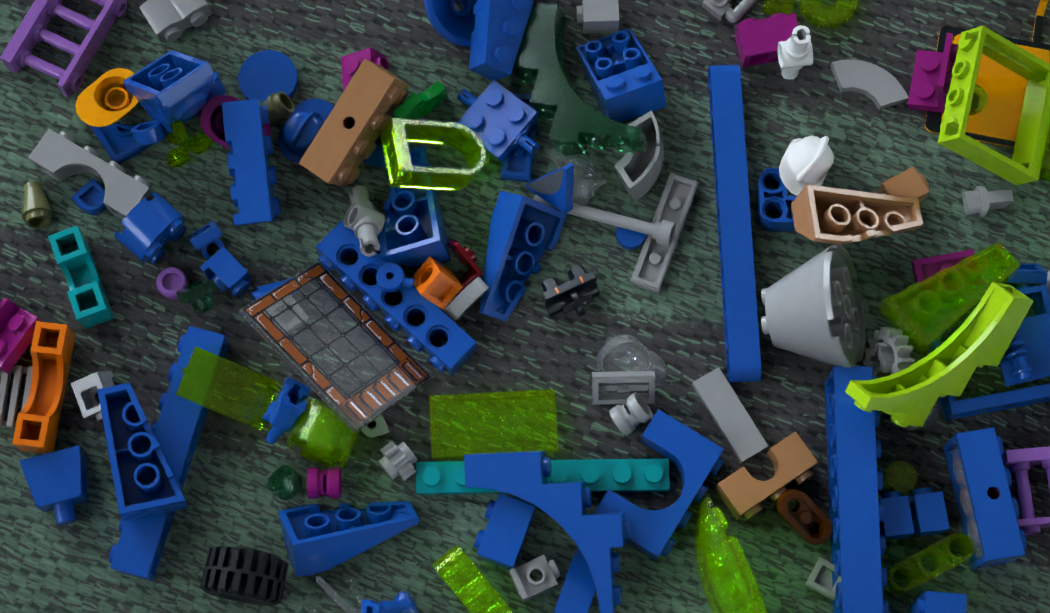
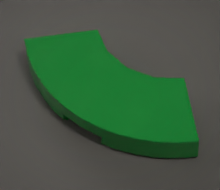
[393,81,448,124]

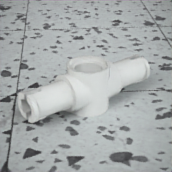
[777,25,813,80]

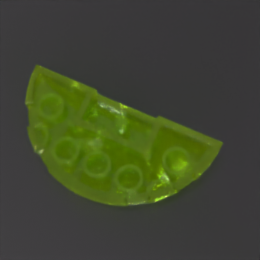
[694,496,767,613]

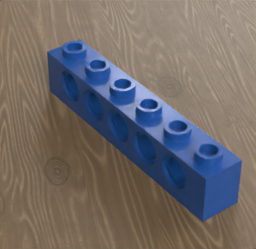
[316,221,477,376]

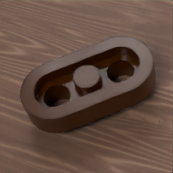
[777,489,832,545]

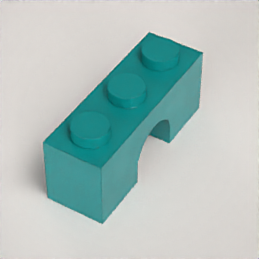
[48,225,114,329]

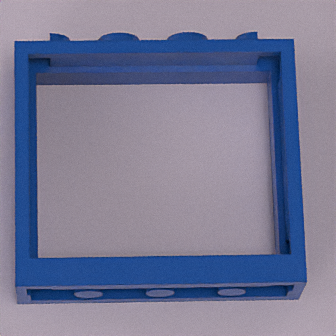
[919,283,1050,421]

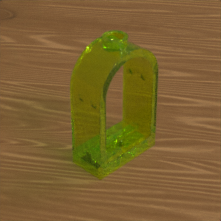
[380,118,489,190]

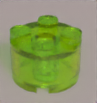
[286,399,360,467]

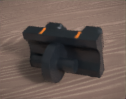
[541,265,600,317]

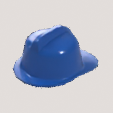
[278,98,334,163]

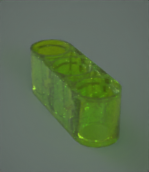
[885,533,974,595]
[432,544,513,613]

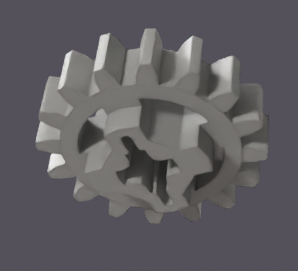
[863,327,915,378]

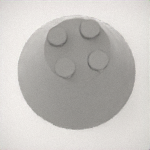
[761,244,865,367]

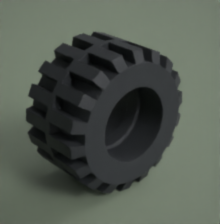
[200,546,289,606]

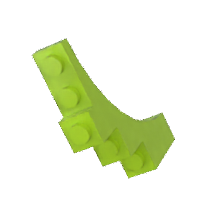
[845,282,1034,428]

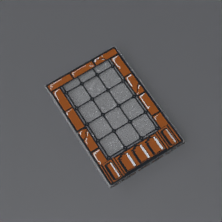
[239,262,432,434]

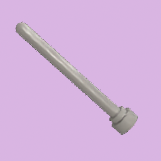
[533,195,676,246]

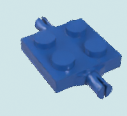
[455,80,540,162]

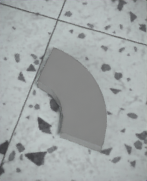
[830,59,909,110]

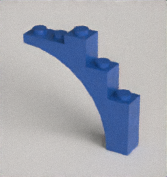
[464,450,632,613]

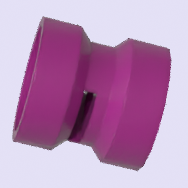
[307,467,342,499]

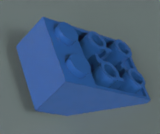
[575,28,666,126]

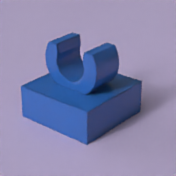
[187,220,225,259]

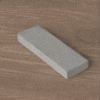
[691,367,769,464]

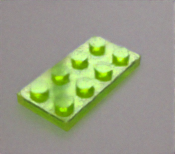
[429,389,558,460]

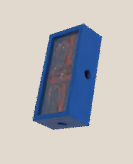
[943,427,1027,570]

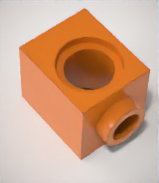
[411,256,463,310]

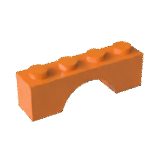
[12,321,76,454]

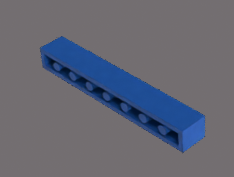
[109,326,229,582]

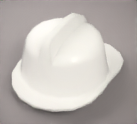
[779,135,834,196]

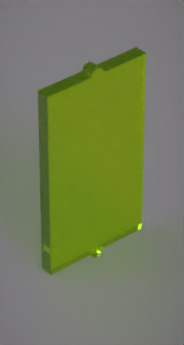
[176,347,279,430]

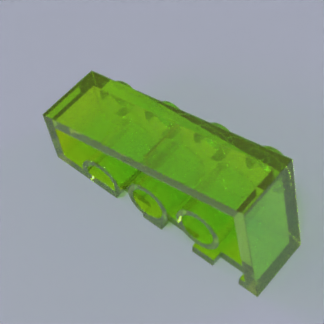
[878,242,1021,355]

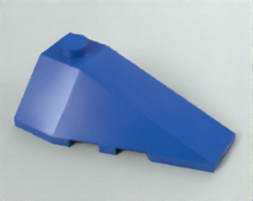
[378,145,451,268]
[479,191,567,322]
[278,501,419,577]

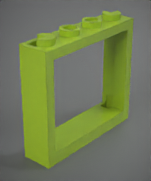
[938,25,1050,185]

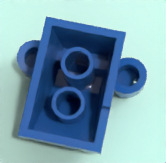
[122,50,225,145]

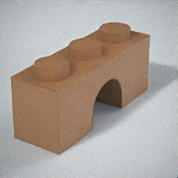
[715,431,818,520]

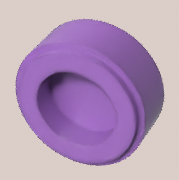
[156,267,189,299]

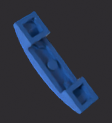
[554,549,596,613]

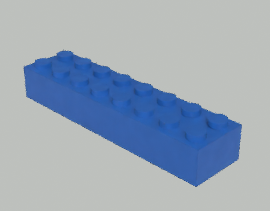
[824,366,889,613]

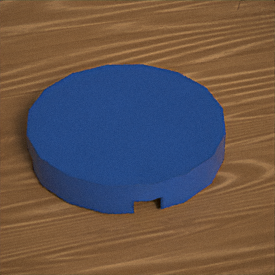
[238,50,298,103]

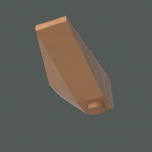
[791,184,923,245]

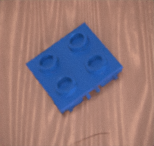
[999,313,1050,387]

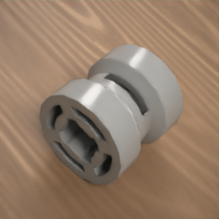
[609,392,653,436]

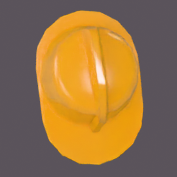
[75,68,139,127]

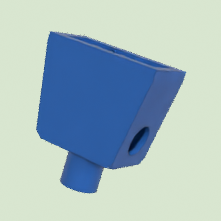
[20,445,88,526]

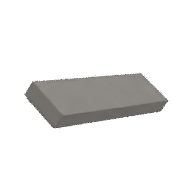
[630,172,699,294]

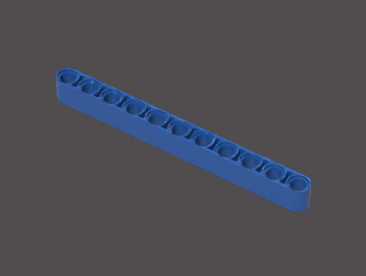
[708,65,761,383]

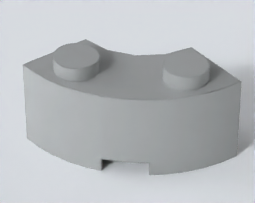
[614,110,664,202]

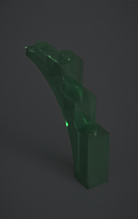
[513,2,648,156]

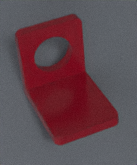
[447,240,483,297]

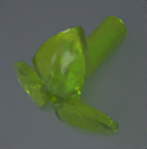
[167,121,213,167]

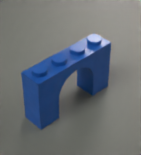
[594,409,725,561]

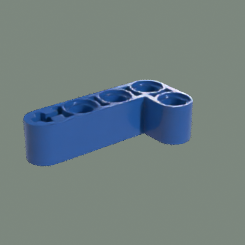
[756,167,797,232]

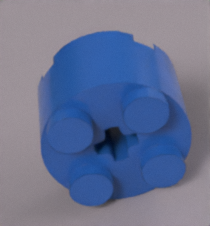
[115,192,187,264]

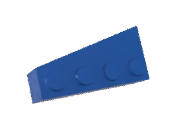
[469,0,534,81]

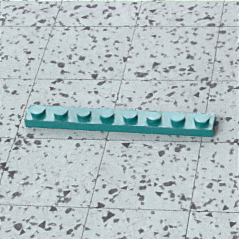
[416,458,670,495]

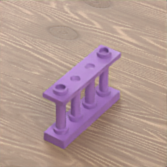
[0,0,127,98]
[1001,446,1050,535]

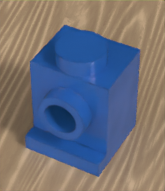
[200,247,252,297]

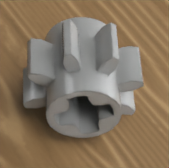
[378,441,418,481]

